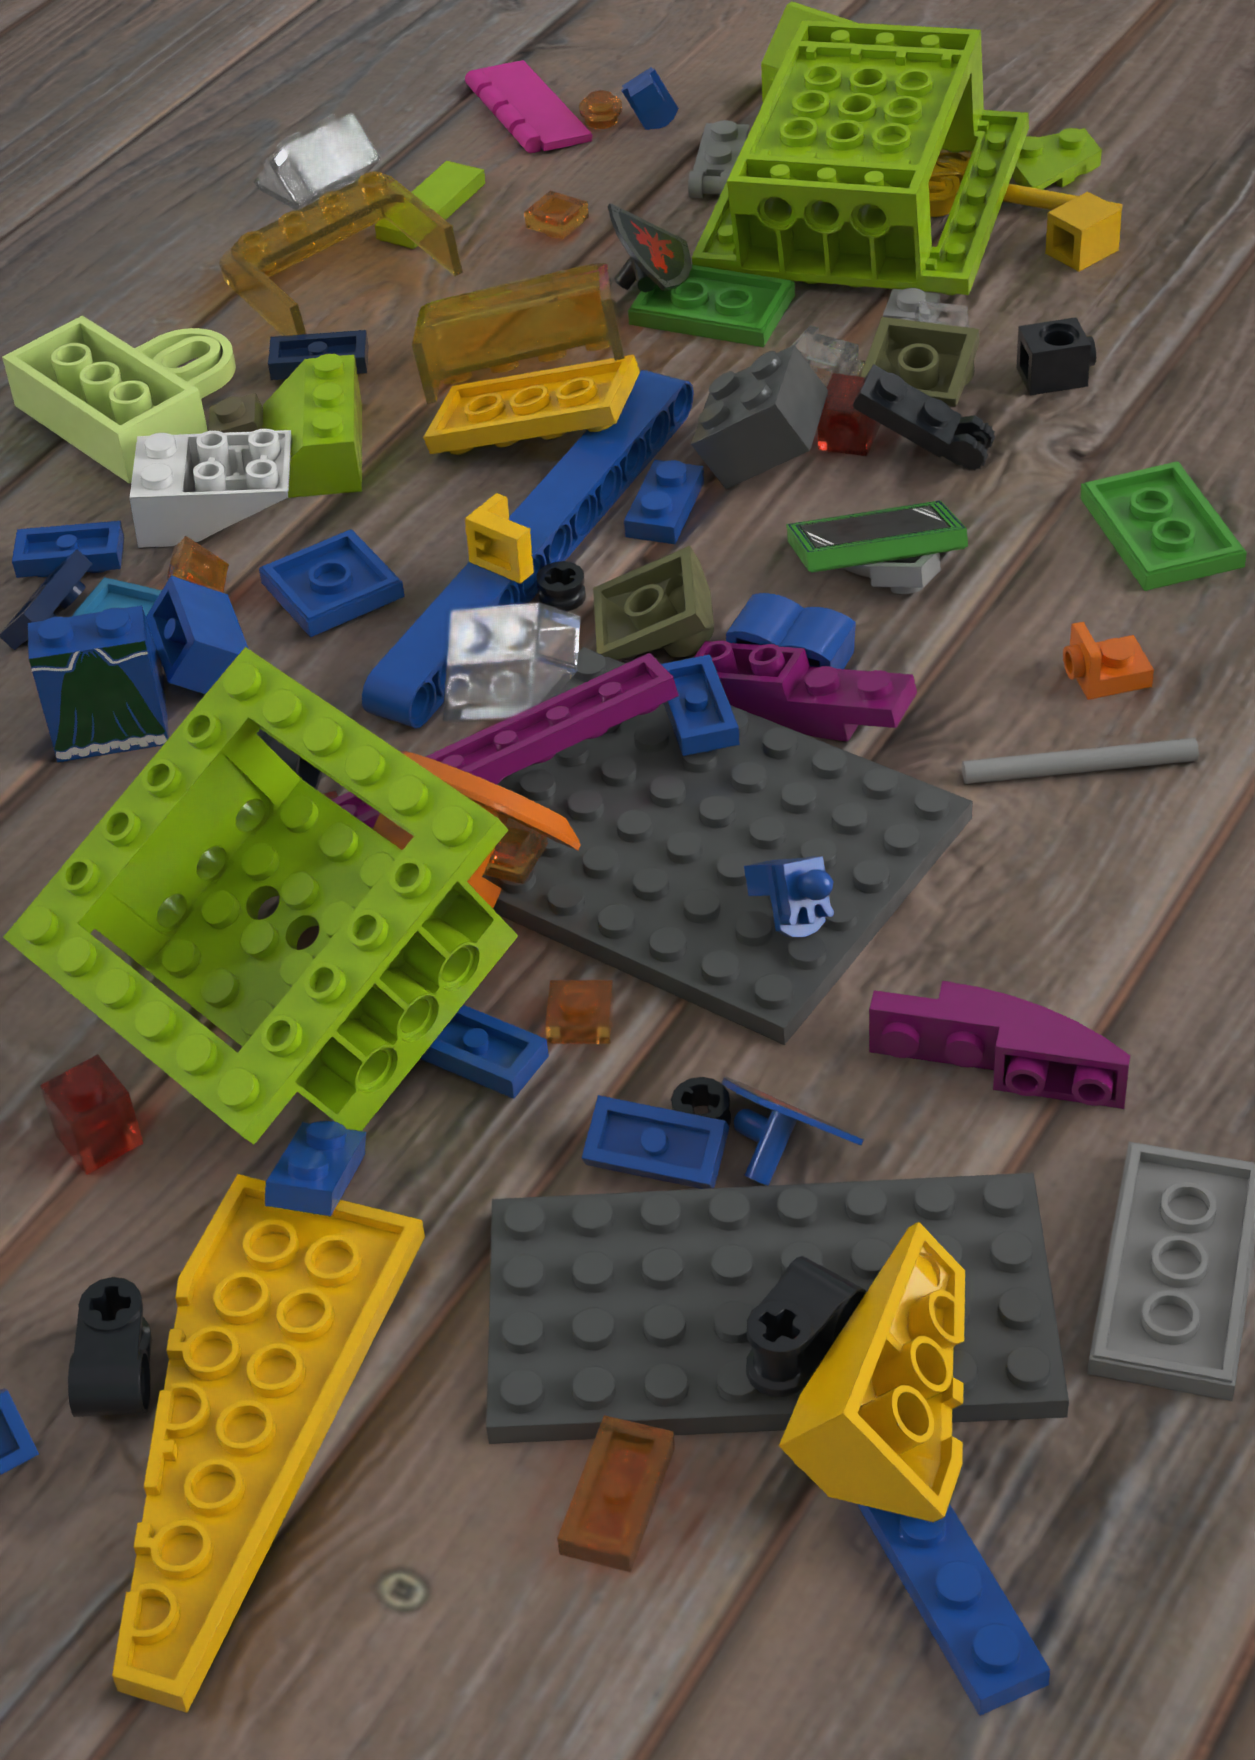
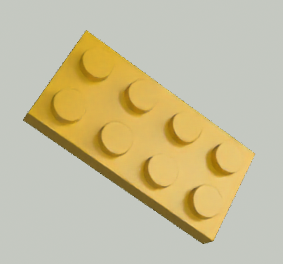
[423,354,640,455]

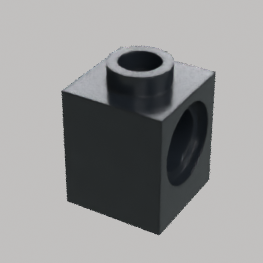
[1016,317,1096,396]

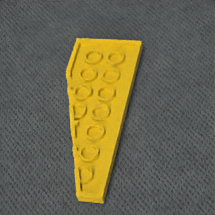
[112,1174,425,1713]

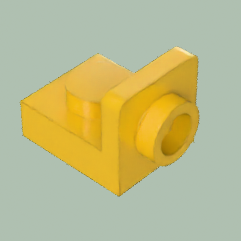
[465,493,534,584]

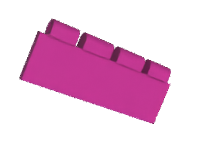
[465,60,592,153]

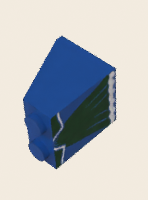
[28,605,169,763]

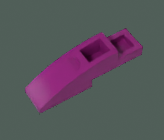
[694,641,917,742]
[869,980,1130,1109]

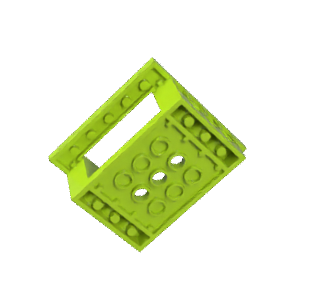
[691,20,1029,295]
[3,647,518,1145]

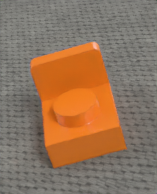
[1063,622,1154,700]

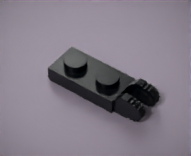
[853,364,995,471]

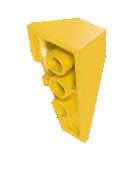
[779,1222,965,1522]

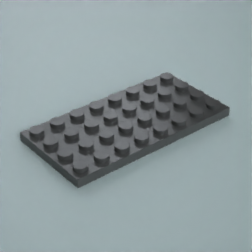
[486,1173,1069,1444]

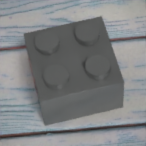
[691,345,828,489]

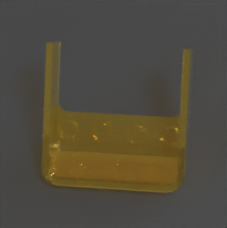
[219,171,463,336]
[412,263,625,404]

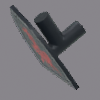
[607,203,692,292]

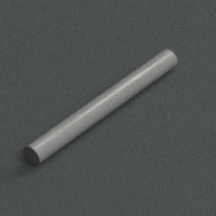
[962,738,1199,784]

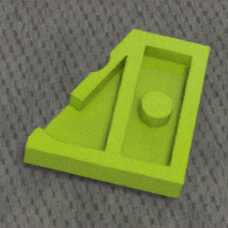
[1012,128,1102,190]

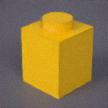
[1045,192,1122,272]

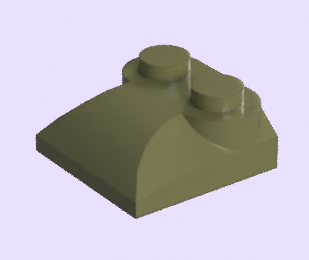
[857,317,979,408]
[593,546,714,661]

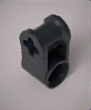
[746,1256,866,1397]
[68,1277,153,1417]

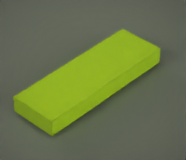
[375,161,486,249]

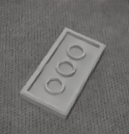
[1087,1142,1255,1401]

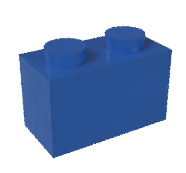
[146,575,249,694]

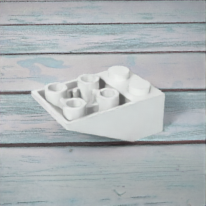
[129,429,292,548]

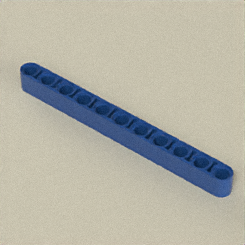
[362,370,694,729]

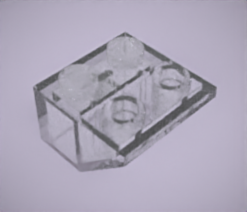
[254,112,381,211]
[443,602,581,723]

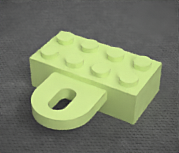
[2,315,236,484]

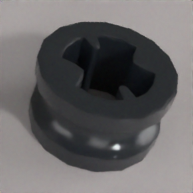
[536,561,586,612]
[671,1077,731,1126]

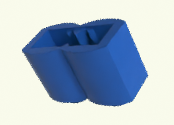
[726,593,856,669]

